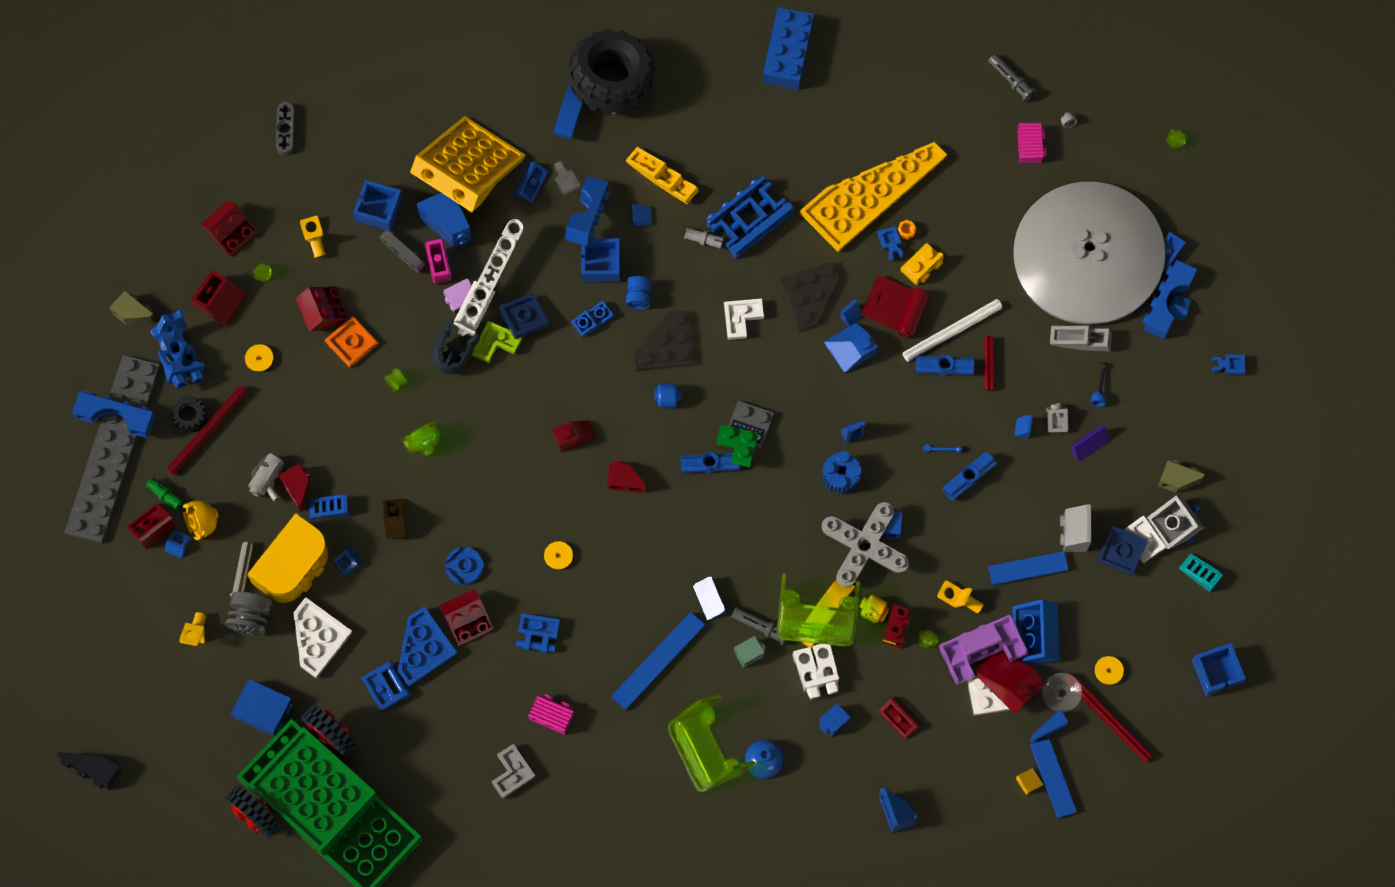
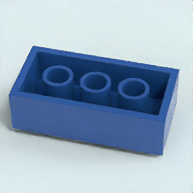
[762,7,814,90]

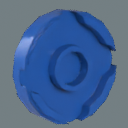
[445,547,484,586]

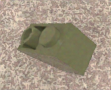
[109,291,155,325]
[1158,461,1204,493]

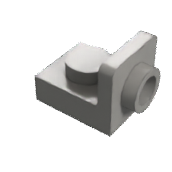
[1046,403,1068,432]

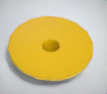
[245,344,273,372]
[544,541,573,569]
[1095,656,1124,685]

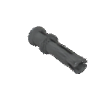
[988,53,1036,102]
[731,607,790,645]

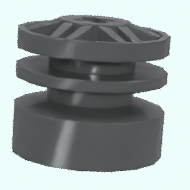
[225,591,273,636]

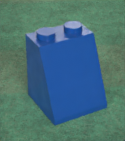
[417,193,472,248]

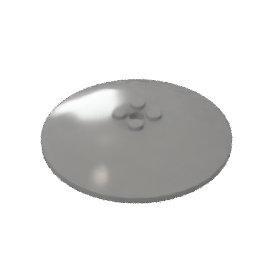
[1014,182,1165,325]

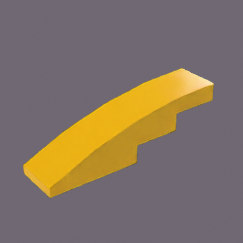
[626,147,699,205]

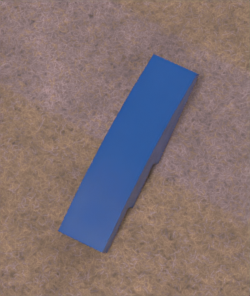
[553,85,584,140]

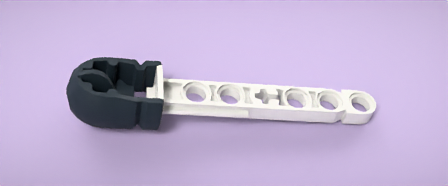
[431,219,523,374]

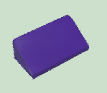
[1071,425,1109,461]

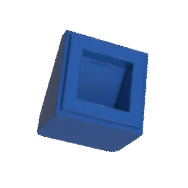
[632,204,652,226]
[1168,294,1192,321]
[841,300,862,327]
[1015,415,1033,439]
[165,530,192,558]
[333,548,363,576]

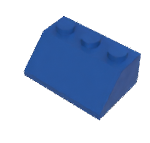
[1013,599,1060,664]

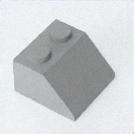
[1146,495,1205,550]
[1060,504,1091,552]

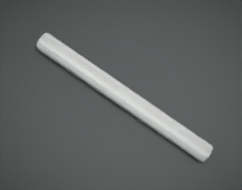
[903,299,1002,362]

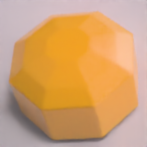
[897,220,916,240]

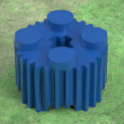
[822,451,862,494]

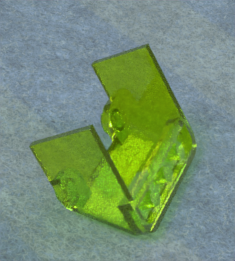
[776,574,860,646]
[668,694,756,792]

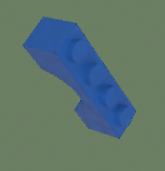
[565,176,610,246]
[1142,260,1197,339]
[72,391,155,439]

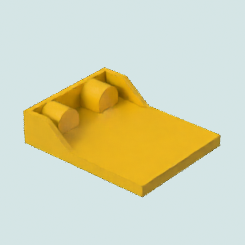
[410,116,525,212]

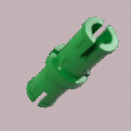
[146,477,183,510]

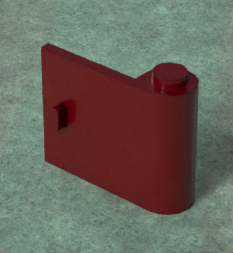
[860,274,931,338]

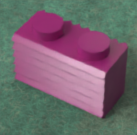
[1017,123,1046,164]
[425,239,452,284]
[529,694,574,735]

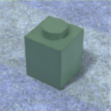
[734,636,766,668]

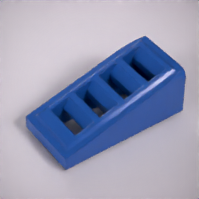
[841,420,865,443]
[309,494,349,519]
[1030,710,1068,744]

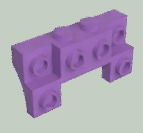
[939,615,1028,685]

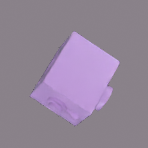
[443,278,478,313]

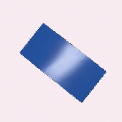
[571,300,615,337]

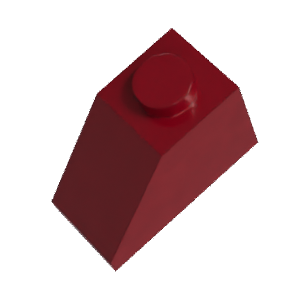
[553,420,596,452]
[607,460,646,493]
[279,464,311,512]

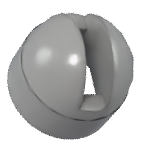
[1061,112,1077,129]

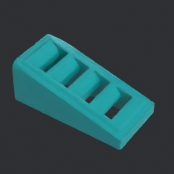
[1179,554,1223,592]

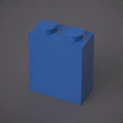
[231,679,294,737]

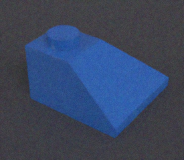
[824,323,878,373]
[879,788,917,833]

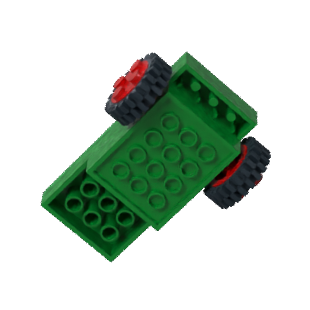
[225,704,423,887]

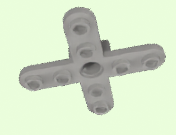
[822,502,909,588]

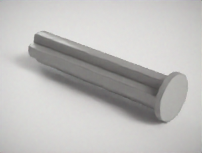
[230,542,254,598]

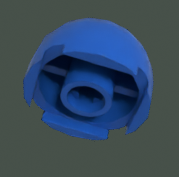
[745,739,784,780]

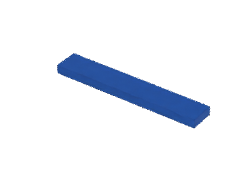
[611,612,705,710]

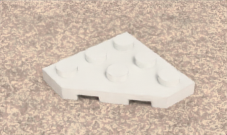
[294,597,352,679]

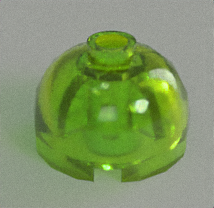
[401,420,440,456]

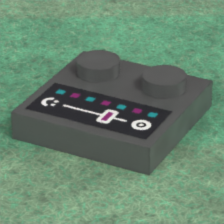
[729,401,774,449]

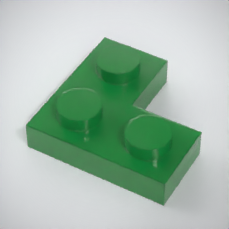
[716,425,758,467]

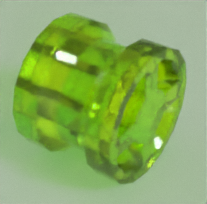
[384,368,407,392]

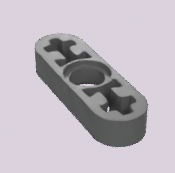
[276,102,295,156]
[379,230,425,273]

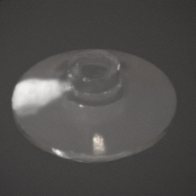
[1042,673,1082,712]

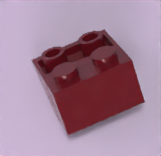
[200,200,258,257]
[191,270,246,326]
[295,286,350,332]
[439,589,494,646]

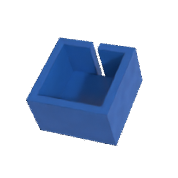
[353,180,403,232]
[581,238,620,282]
[1192,643,1246,697]

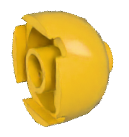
[183,500,219,540]

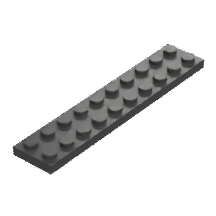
[64,355,160,544]

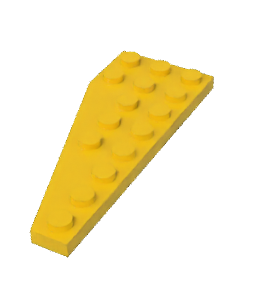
[800,142,947,252]

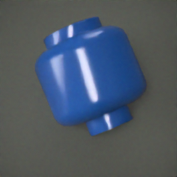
[654,383,682,408]

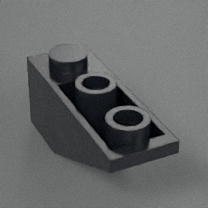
[57,752,122,790]

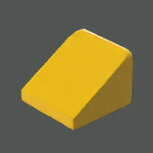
[1016,768,1043,795]

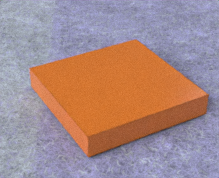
[325,316,378,368]

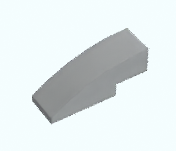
[1050,326,1112,352]

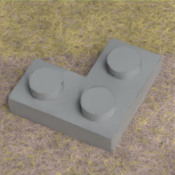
[491,744,535,799]

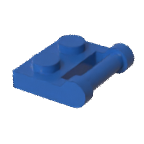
[361,661,411,712]

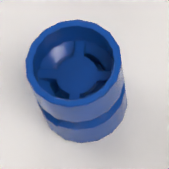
[626,276,652,309]

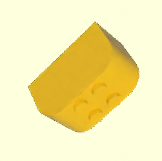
[247,514,328,603]

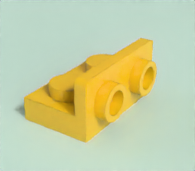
[900,243,944,285]

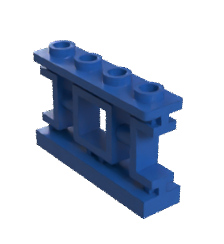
[707,175,793,259]

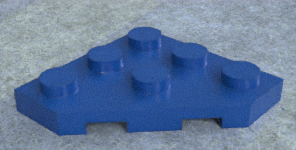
[398,607,457,687]

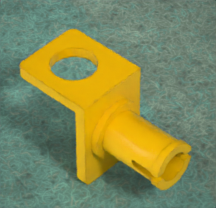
[300,216,326,258]
[937,581,983,614]
[179,612,207,646]

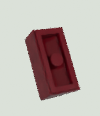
[878,696,922,740]

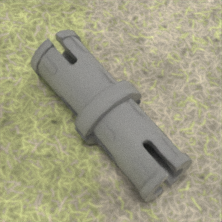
[684,227,724,249]

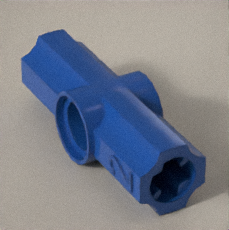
[916,354,974,377]
[680,452,739,474]
[942,452,997,501]

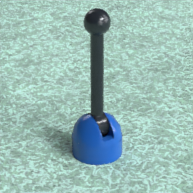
[1090,362,1108,407]

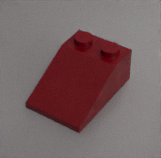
[974,651,1048,714]

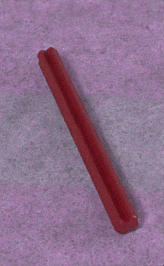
[167,385,248,476]
[1064,672,1153,763]

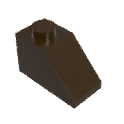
[383,498,406,540]

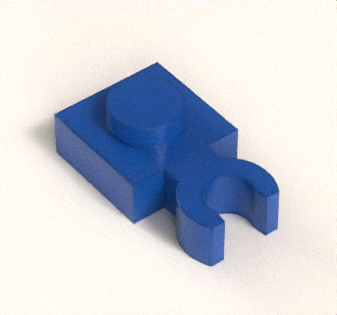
[877,226,903,262]
[1211,354,1245,375]

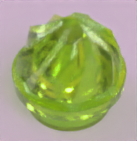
[1166,130,1186,148]
[252,262,272,281]
[919,630,938,649]

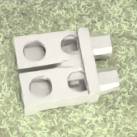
[792,642,839,700]

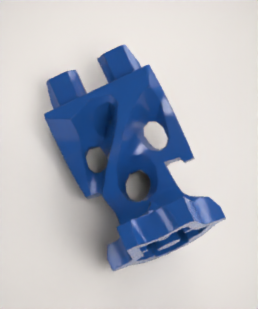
[150,309,205,389]

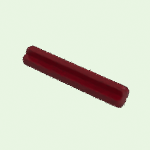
[984,336,995,391]

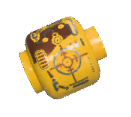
[859,595,889,624]

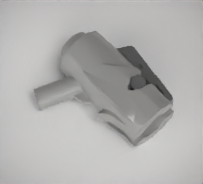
[248,453,285,502]

